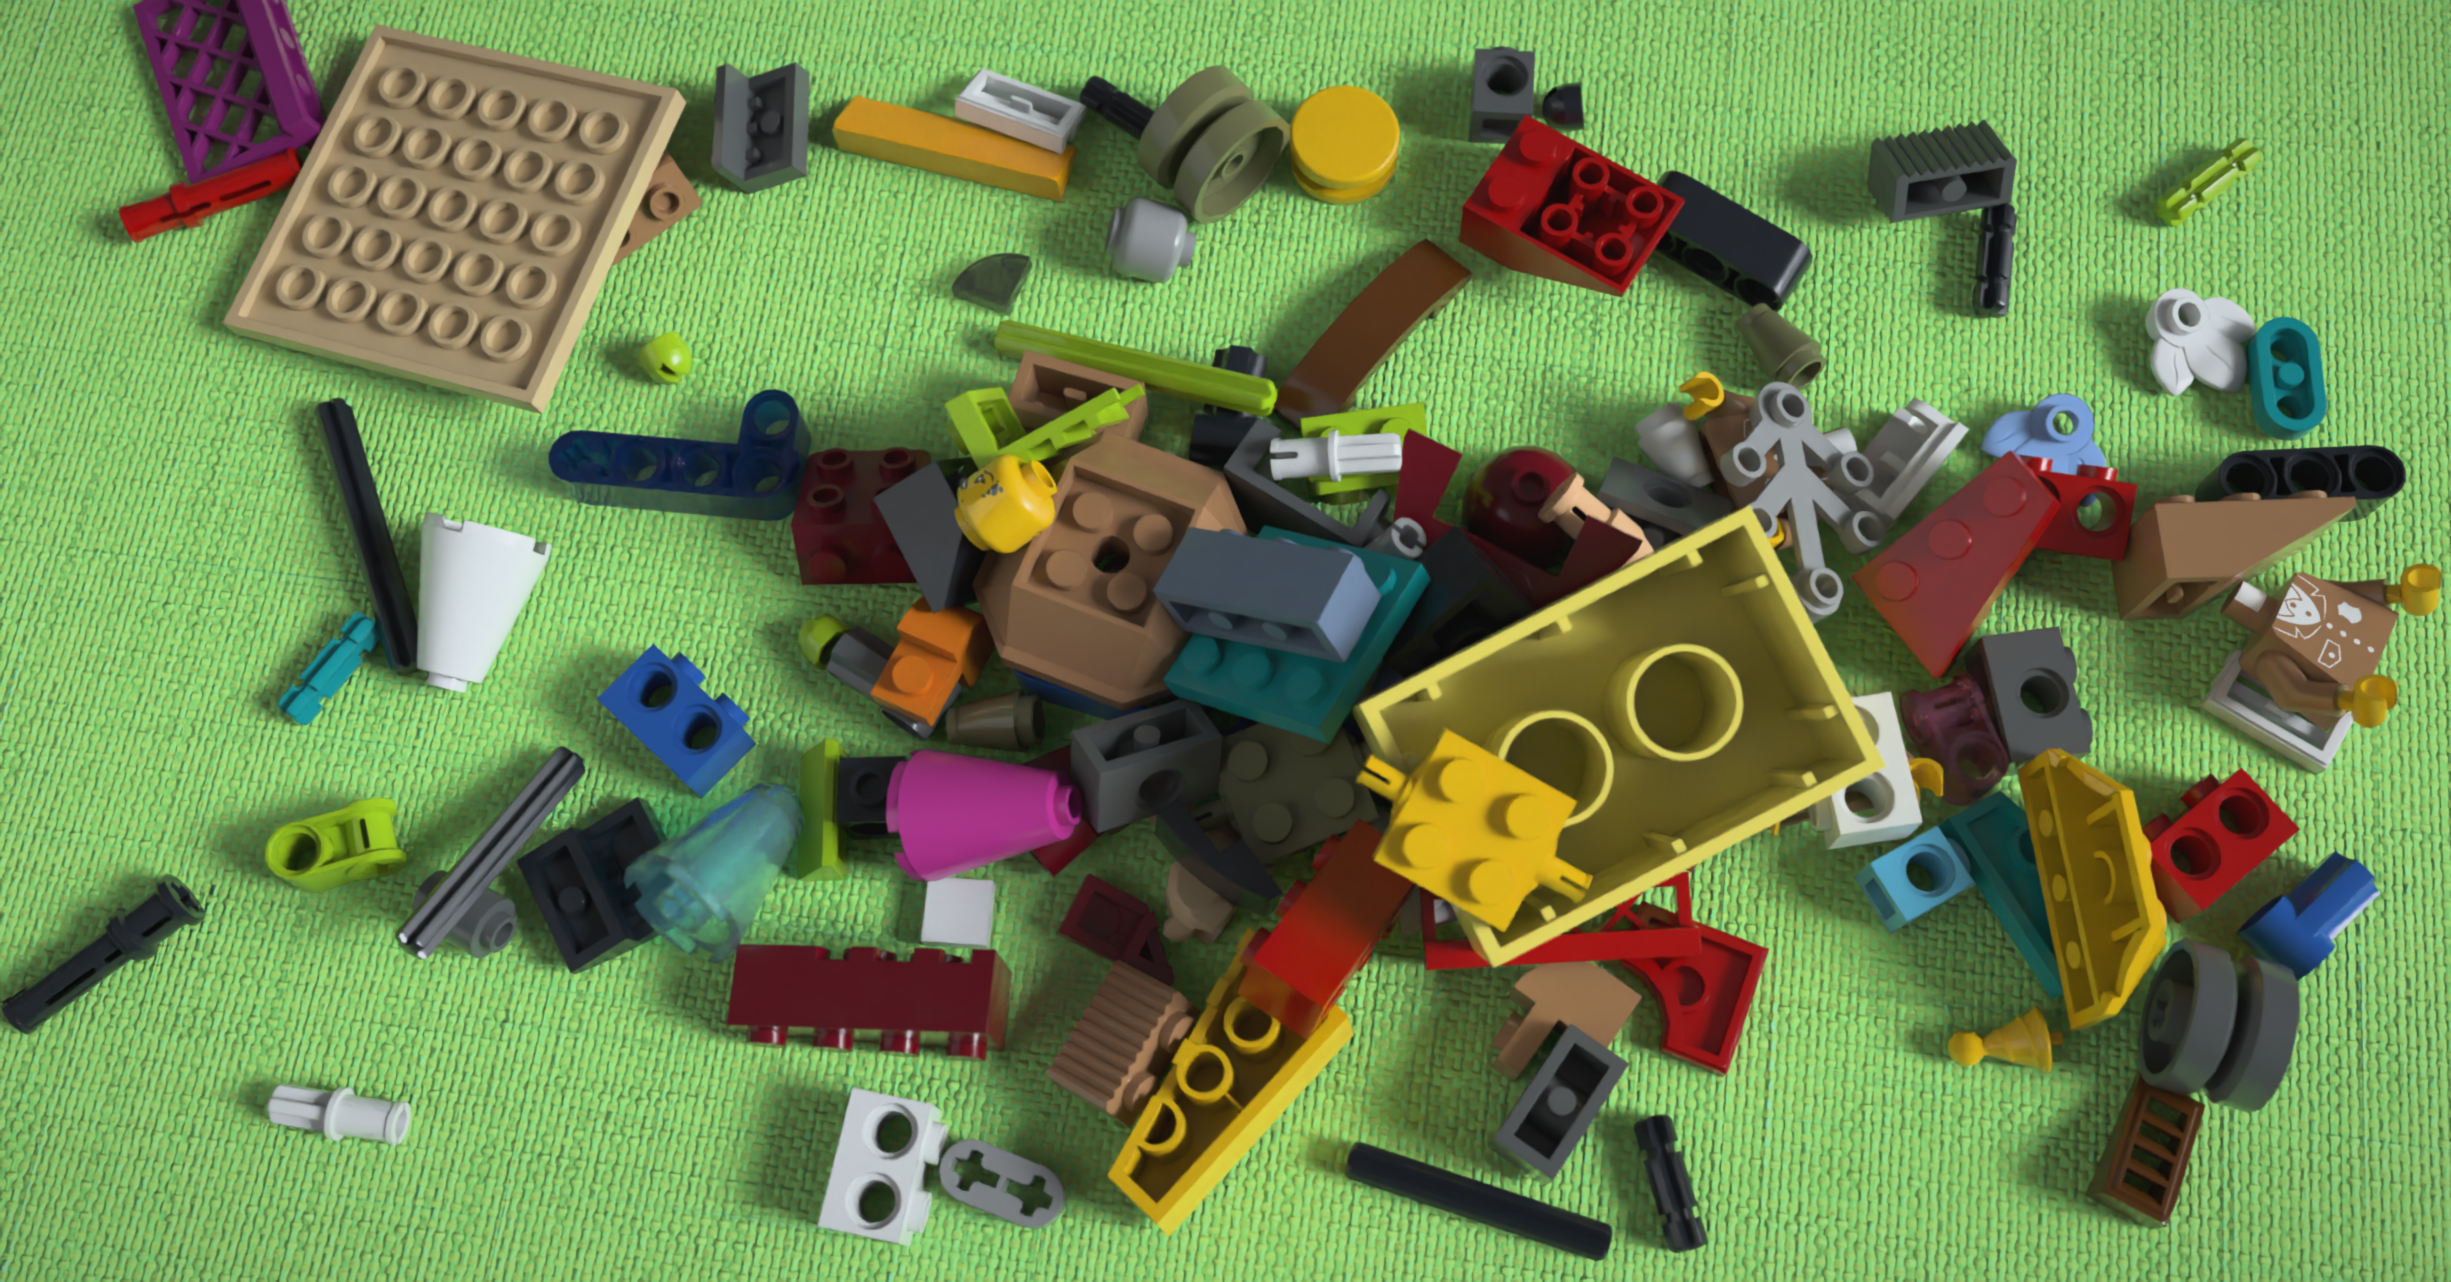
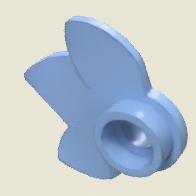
[1980,393,2106,507]

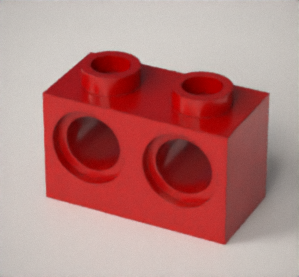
[2019,455,2138,561]
[2141,768,2300,924]

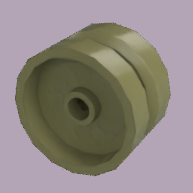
[1137,65,1290,224]

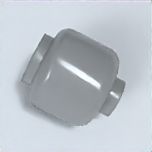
[1104,197,1196,283]

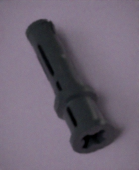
[1,874,205,1035]

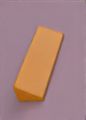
[832,95,1078,202]

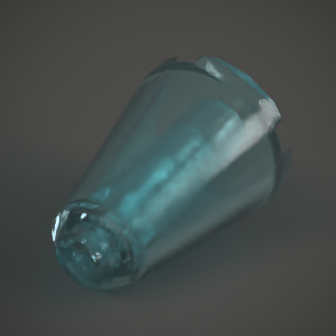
[624,783,805,963]

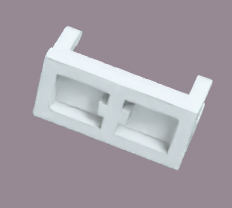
[1833,398,1969,534]

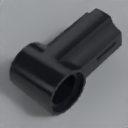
[1189,345,1267,469]

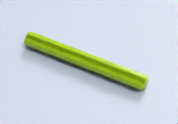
[993,320,1277,417]

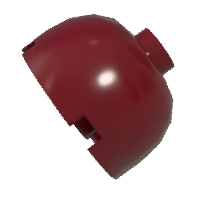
[1461,445,1587,570]

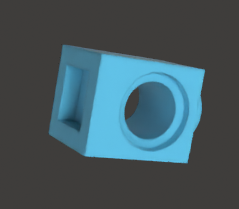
[1854,826,1976,934]

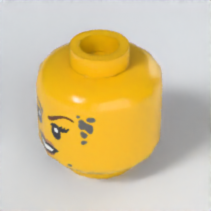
[954,454,1057,553]

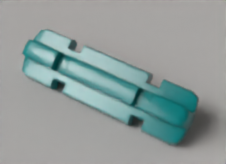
[278,612,381,726]

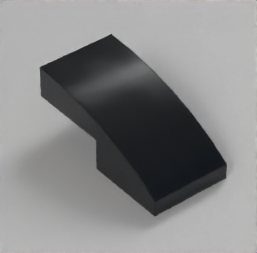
[1154,799,1282,917]

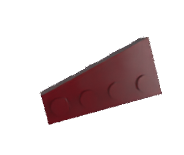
[727,944,1012,1062]

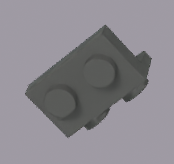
[711,62,810,194]

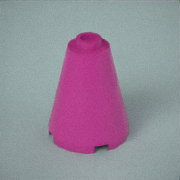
[886,749,1083,882]

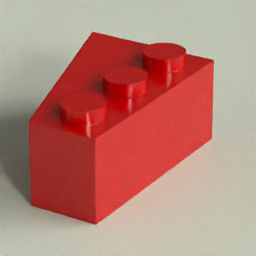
[1851,450,2062,679]
[1237,818,1417,1040]

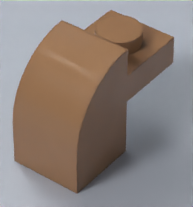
[1491,961,1642,1083]

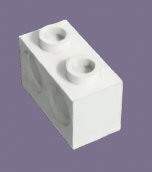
[1807,691,1923,850]
[818,1087,948,1247]

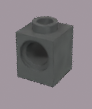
[1468,46,1535,144]

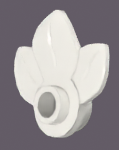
[2145,288,2256,397]

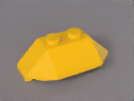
[2017,748,2167,1030]

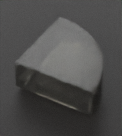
[951,253,1032,316]

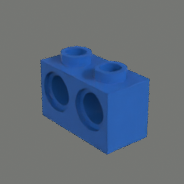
[597,644,756,799]

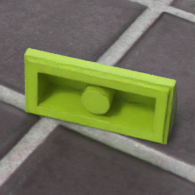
[797,738,850,881]

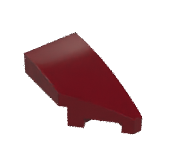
[1056,873,1175,987]

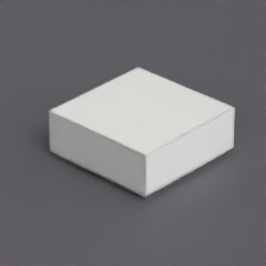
[921,878,996,949]

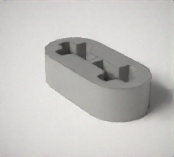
[939,1139,1067,1230]

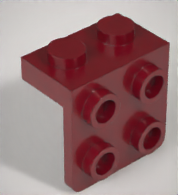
[791,447,931,585]

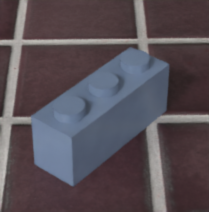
[1152,527,1381,663]

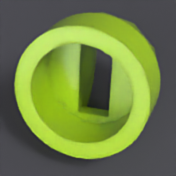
[637,331,692,385]
[798,614,851,670]

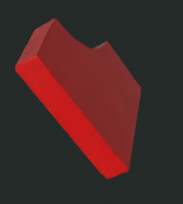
[1617,900,1769,1077]

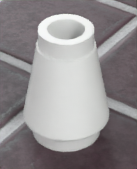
[1634,402,1716,489]

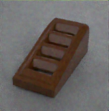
[2085,1072,2206,1229]

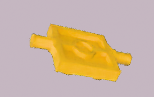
[1356,728,1592,932]

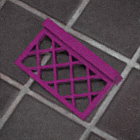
[133,0,327,184]

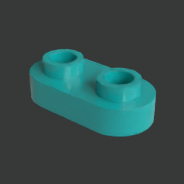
[2246,317,2327,441]

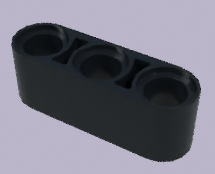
[1654,170,1813,312]
[2195,445,2406,522]

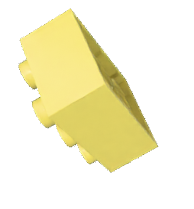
[1351,505,1886,968]

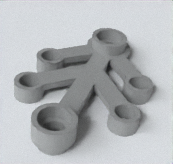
[1720,382,1885,624]

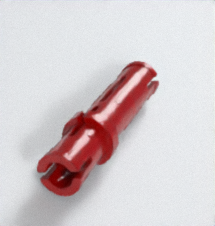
[119,147,304,244]

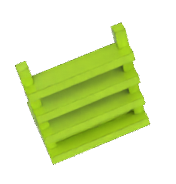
[944,383,1146,469]

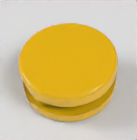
[1289,85,1400,205]

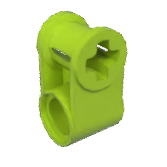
[265,798,408,893]

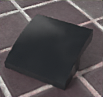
[516,797,703,974]

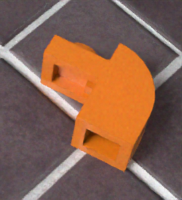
[870,596,996,728]

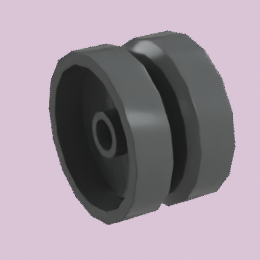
[2138,938,2300,1113]

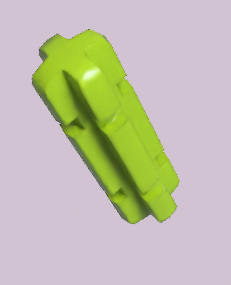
[2154,138,2261,227]

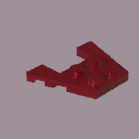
[1393,428,1643,610]

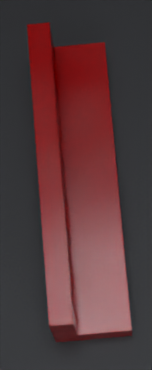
[1419,872,1702,970]

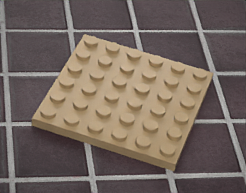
[223,24,686,414]

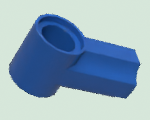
[2236,851,2380,981]

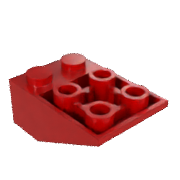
[1459,115,1685,298]

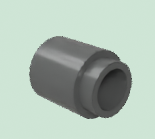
[412,870,517,958]

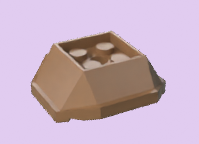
[972,430,1250,711]

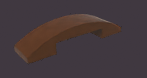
[1272,238,1472,434]

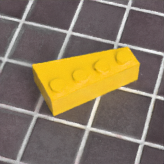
[1107,927,1353,1237]

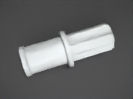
[1270,430,1403,482]
[267,1084,411,1145]

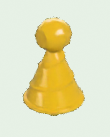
[1948,1006,2063,1073]

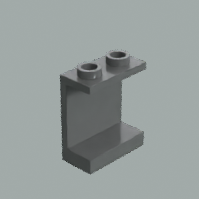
[1224,417,1393,548]

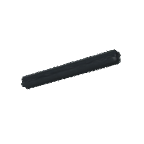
[314,398,422,676]

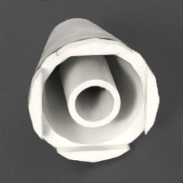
[417,512,552,693]

